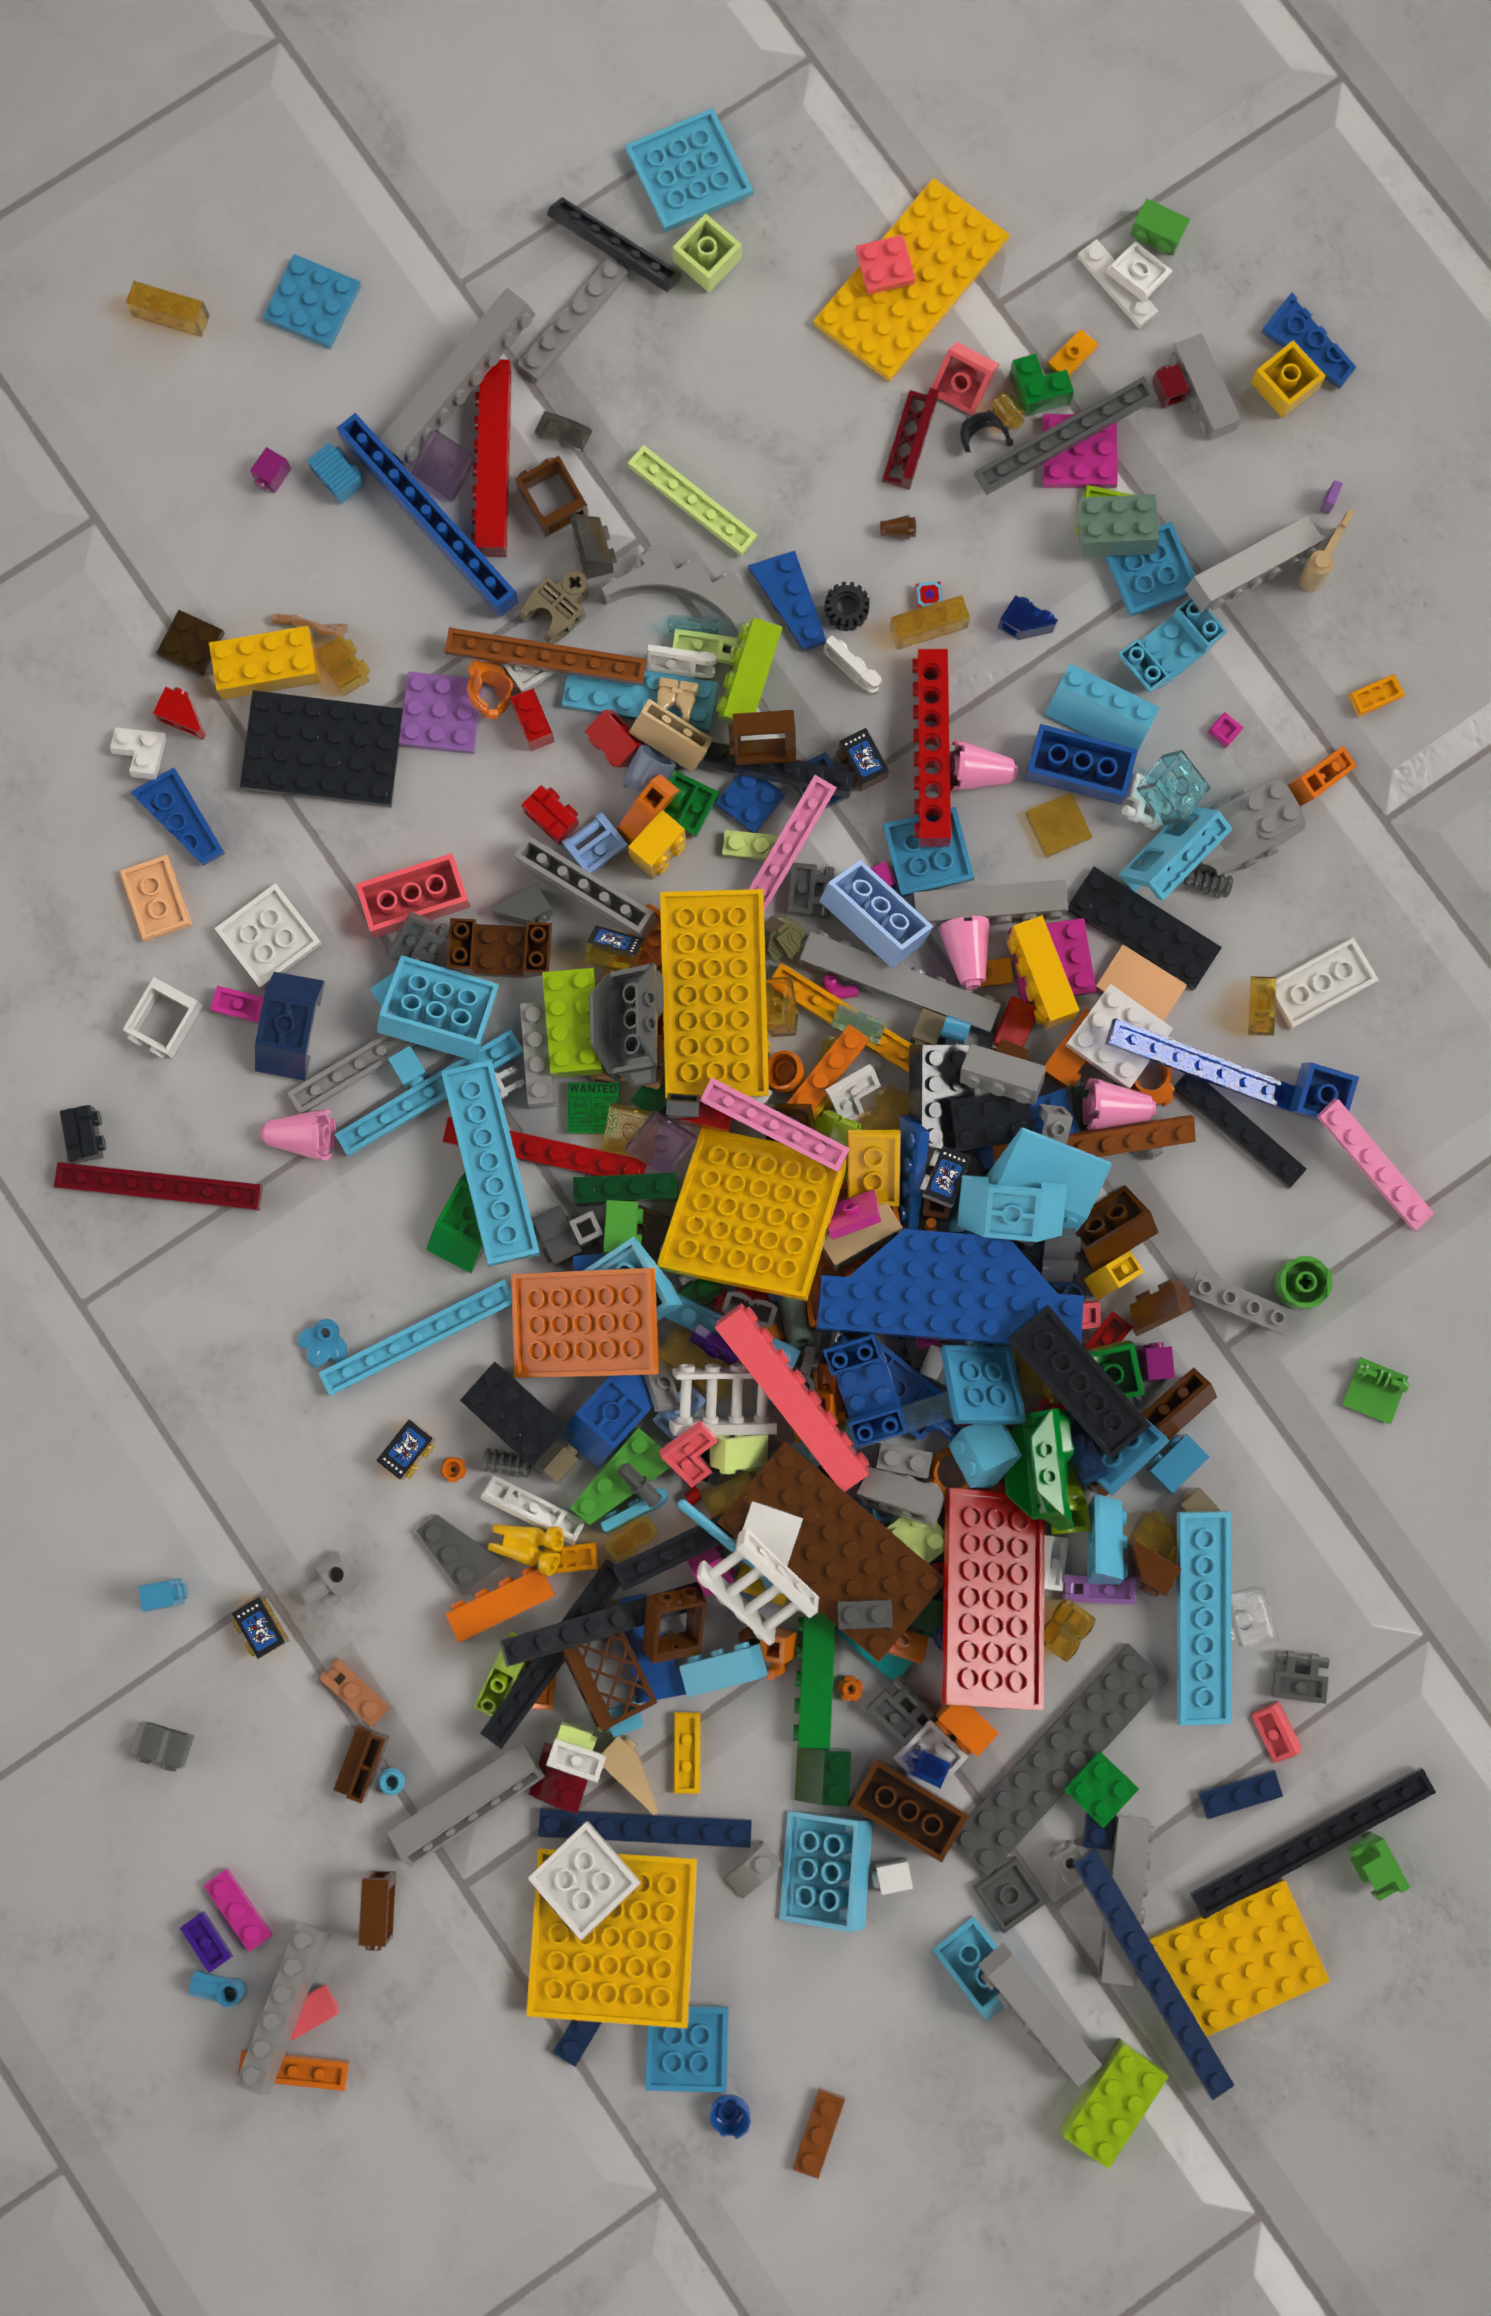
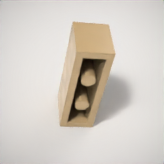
[628,699,713,773]
[822,1202,903,1272]

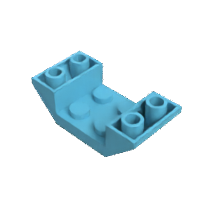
[1118,597,1227,693]
[957,1175,1067,1242]

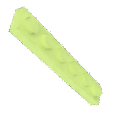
[628,445,757,557]

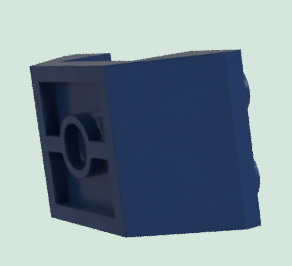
[255,971,325,1081]

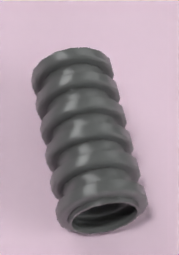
[1184,868,1233,898]
[482,1448,531,1478]

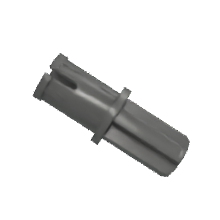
[618,1463,662,1508]

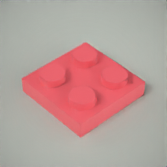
[855,235,915,295]

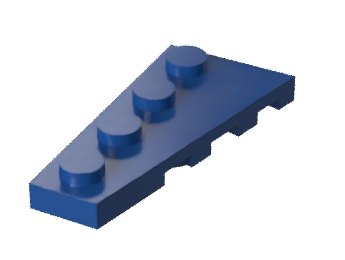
[131,767,225,866]

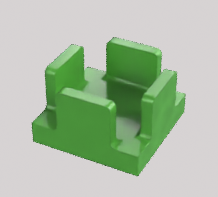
[1347,1832,1411,1901]

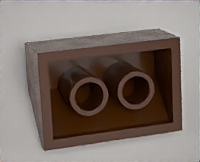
[1076,1185,1159,1273]

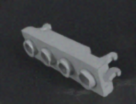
[1188,1271,1294,1335]

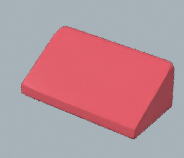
[1250,1701,1302,1763]
[291,1983,339,2041]

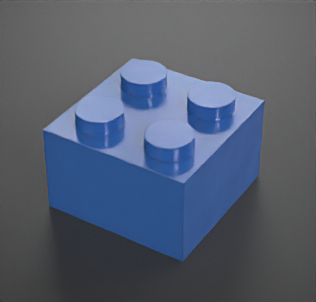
[1288,1062,1359,1122]

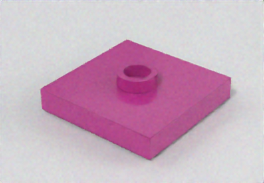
[828,1189,881,1239]

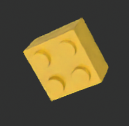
[1250,340,1326,419]
[628,810,686,879]

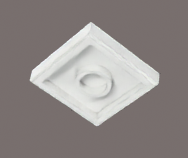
[1106,241,1172,302]

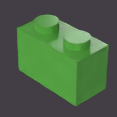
[1130,198,1190,256]
[604,1200,643,1255]

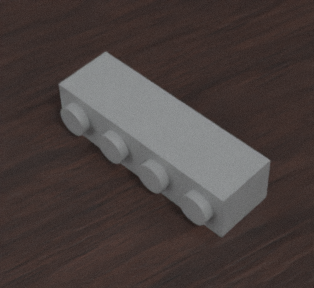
[1170,333,1241,440]
[520,1001,556,1109]

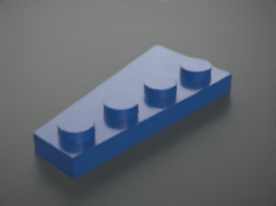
[1261,292,1356,389]
[748,551,826,651]
[898,1115,930,1230]
[619,1593,687,1704]

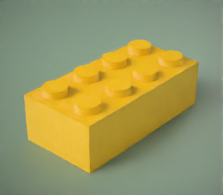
[209,626,321,700]
[1007,915,1080,1030]

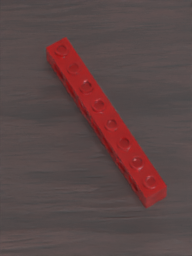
[912,649,951,847]

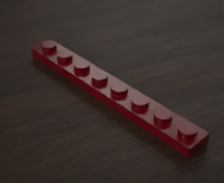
[54,1162,263,1211]

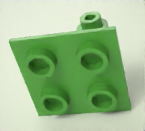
[1342,1357,1409,1425]

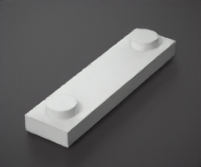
[1077,239,1159,329]
[480,1475,586,1546]

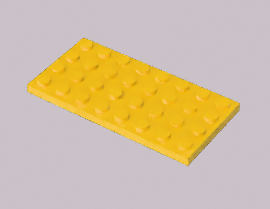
[813,178,1010,382]
[660,889,769,1099]

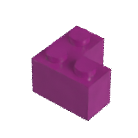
[1136,1342,1175,1382]

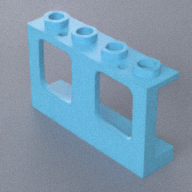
[1118,805,1233,900]

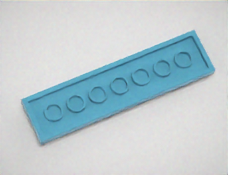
[441,1060,540,1267]
[1177,1511,1231,1726]

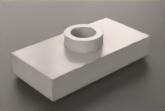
[643,1362,680,1412]

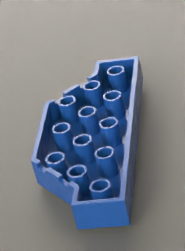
[815,1229,1084,1346]

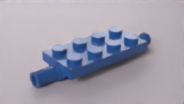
[833,1335,962,1442]

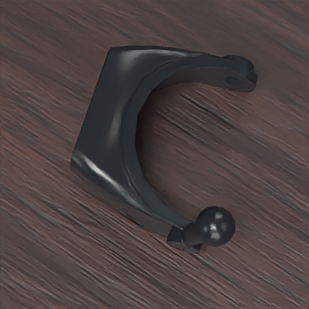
[960,410,1014,453]

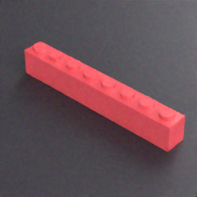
[715,1303,869,1492]

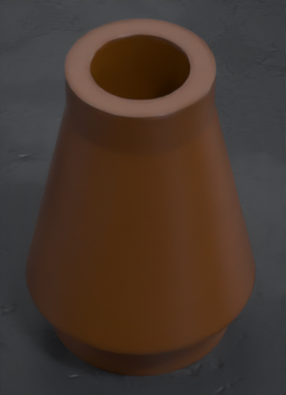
[880,515,916,540]

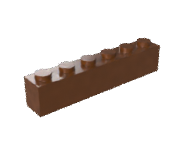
[1087,1367,1217,1496]

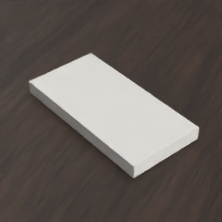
[1265,937,1379,1030]

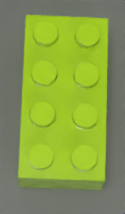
[715,617,782,723]
[542,968,604,1078]
[1060,2038,1169,2170]

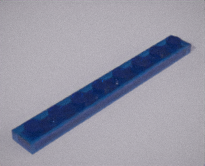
[1105,1018,1296,1111]

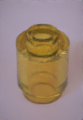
[991,392,1026,430]

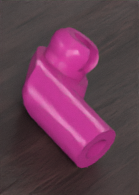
[822,974,858,999]

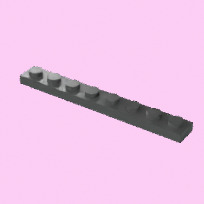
[974,376,1157,495]

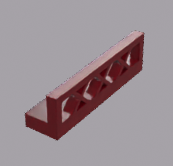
[882,388,939,490]

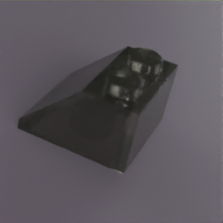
[569,514,617,579]

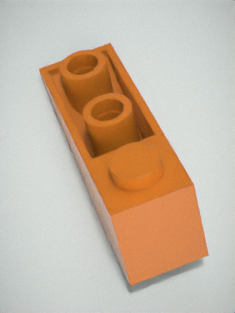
[616,774,680,844]

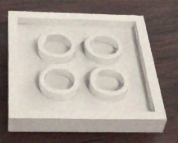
[214,883,322,989]
[1065,984,1173,1089]
[528,1822,642,1940]

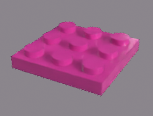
[1042,414,1118,488]
[1008,918,1096,1003]

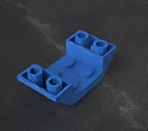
[823,1334,907,1448]
[567,1375,654,1469]

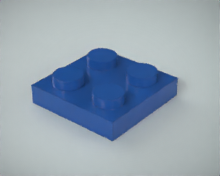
[715,774,786,833]

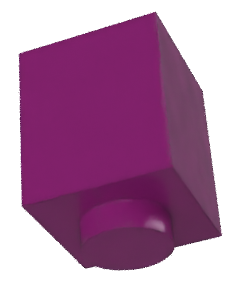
[250,447,291,493]

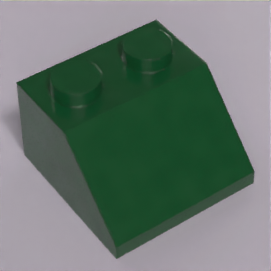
[794,1746,851,1807]

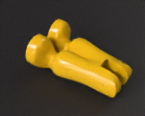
[487,1524,564,1576]

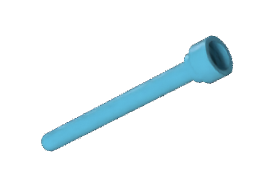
[677,1499,774,1589]

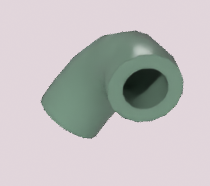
[780,1296,813,1349]

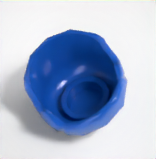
[709,2094,751,2139]

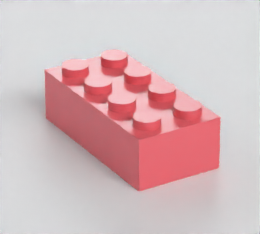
[355,853,471,938]

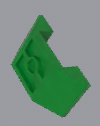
[426,1172,484,1274]

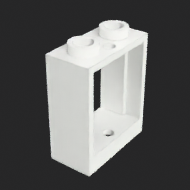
[123,977,203,1058]

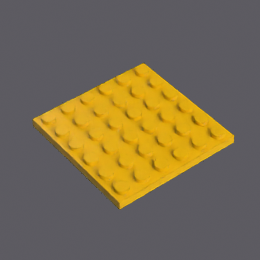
[657,1127,848,1301]
[526,1848,698,2028]

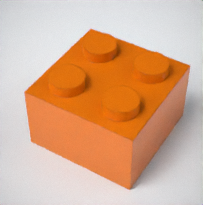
[934,1705,999,1757]

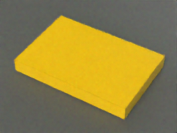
[847,1130,900,1206]

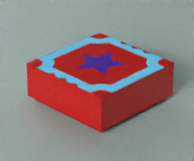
[915,581,943,610]

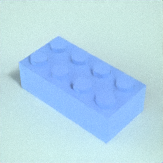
[819,860,934,968]

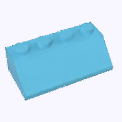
[1044,663,1160,750]

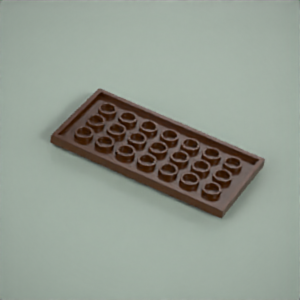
[717,1441,944,1662]

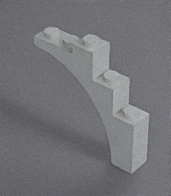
[601,545,762,637]

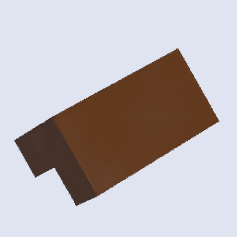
[333,1725,390,1804]

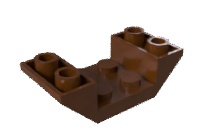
[447,918,552,978]

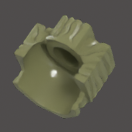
[764,915,808,962]

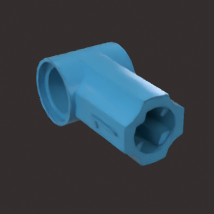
[940,1015,972,1045]
[189,1970,247,2007]

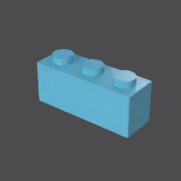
[679,1641,768,1697]

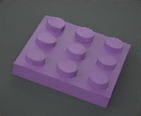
[399,671,483,754]

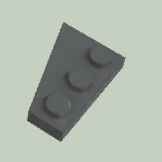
[416,1515,506,1594]

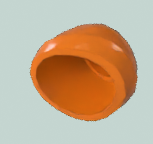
[768,1050,805,1093]

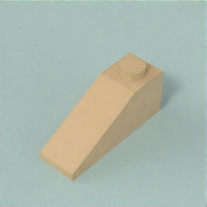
[602,1735,659,1816]

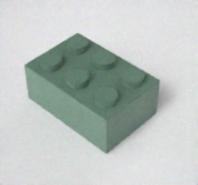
[1078,494,1159,557]

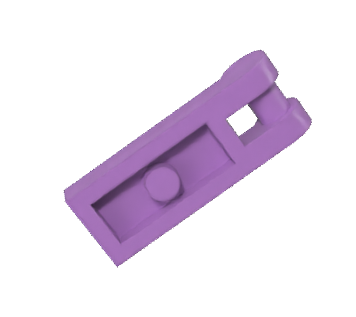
[1061,1574,1136,1605]

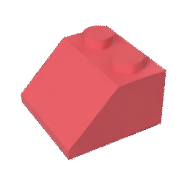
[932,342,1000,416]

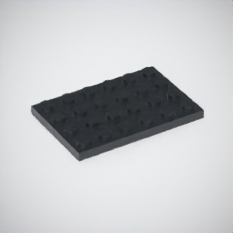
[240,690,403,808]

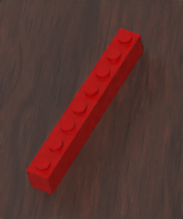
[471,359,512,557]

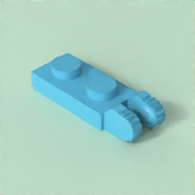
[600,1487,669,1534]

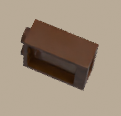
[515,455,589,537]
[728,710,796,765]
[642,1587,707,1664]
[358,1870,396,1951]

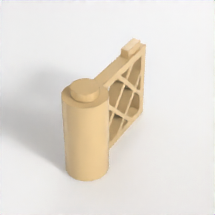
[1298,509,1355,592]

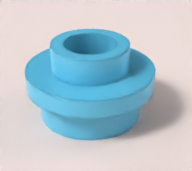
[378,1768,405,1795]

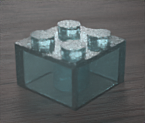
[1136,750,1211,826]

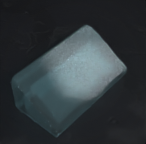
[668,615,719,635]
[832,1004,886,1044]

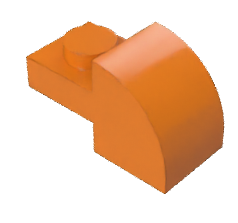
[813,1361,844,1417]

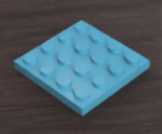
[625,108,753,232]

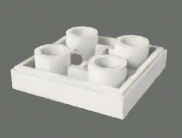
[736,1501,803,1566]

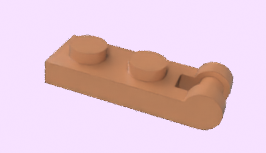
[319,1657,391,1728]

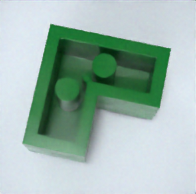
[1009,353,1074,417]

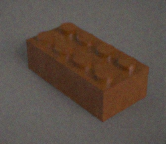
[849,1756,969,1863]

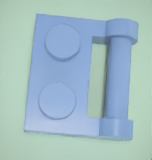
[561,812,628,874]

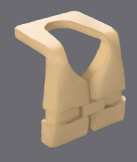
[657,677,699,723]

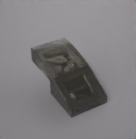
[534,411,592,452]

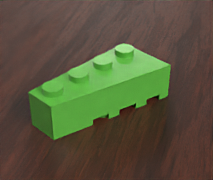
[570,1427,671,1525]

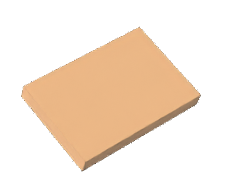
[119,854,192,942]
[1096,945,1187,1021]

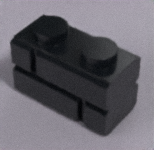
[60,1105,106,1164]

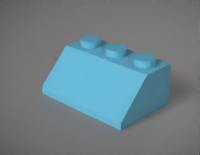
[1087,1494,1128,1585]

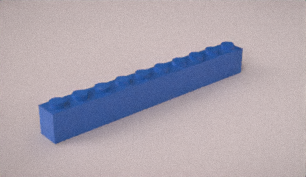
[337,412,519,618]

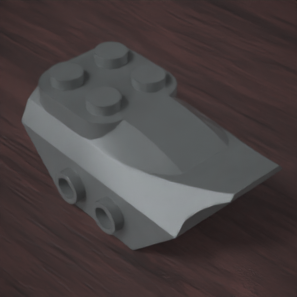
[590,963,664,1087]

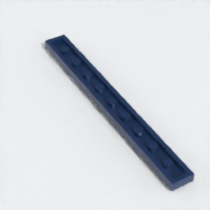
[1072,1849,1235,2100]

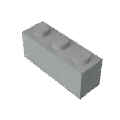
[960,1044,1046,1105]
[857,1467,945,1527]

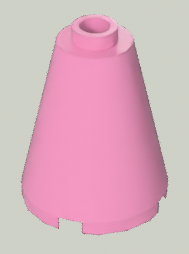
[950,740,1018,791]
[939,916,990,990]
[1082,1078,1156,1130]
[261,1109,336,1161]

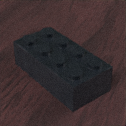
[909,1045,969,1149]
[460,1361,576,1473]

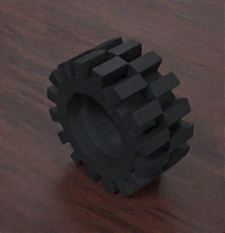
[824,581,870,631]

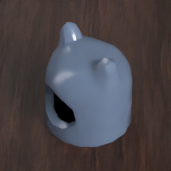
[623,745,675,793]

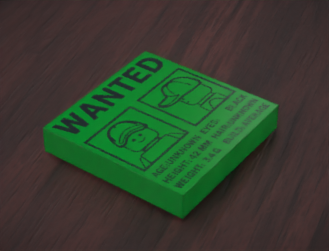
[567,1082,619,1135]

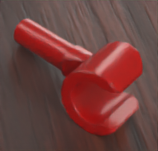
[684,1483,702,1506]

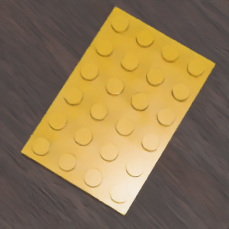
[1149,1879,1330,2037]

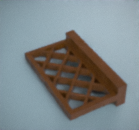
[560,1606,658,1732]

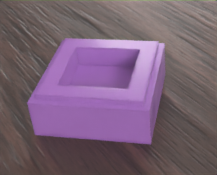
[1320,480,1343,515]

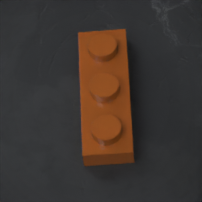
[793,2087,845,2179]

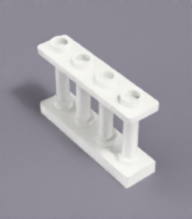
[669,1363,777,1436]
[697,1528,819,1646]

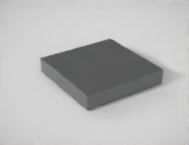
[973,1856,1047,1933]

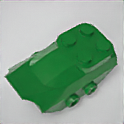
[1004,1409,1075,1531]

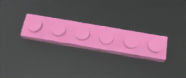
[749,775,837,912]
[700,1078,850,1172]
[1316,1099,1434,1231]

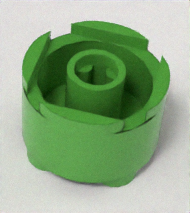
[1274,1256,1333,1310]

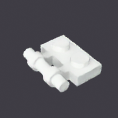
[1122,773,1175,831]

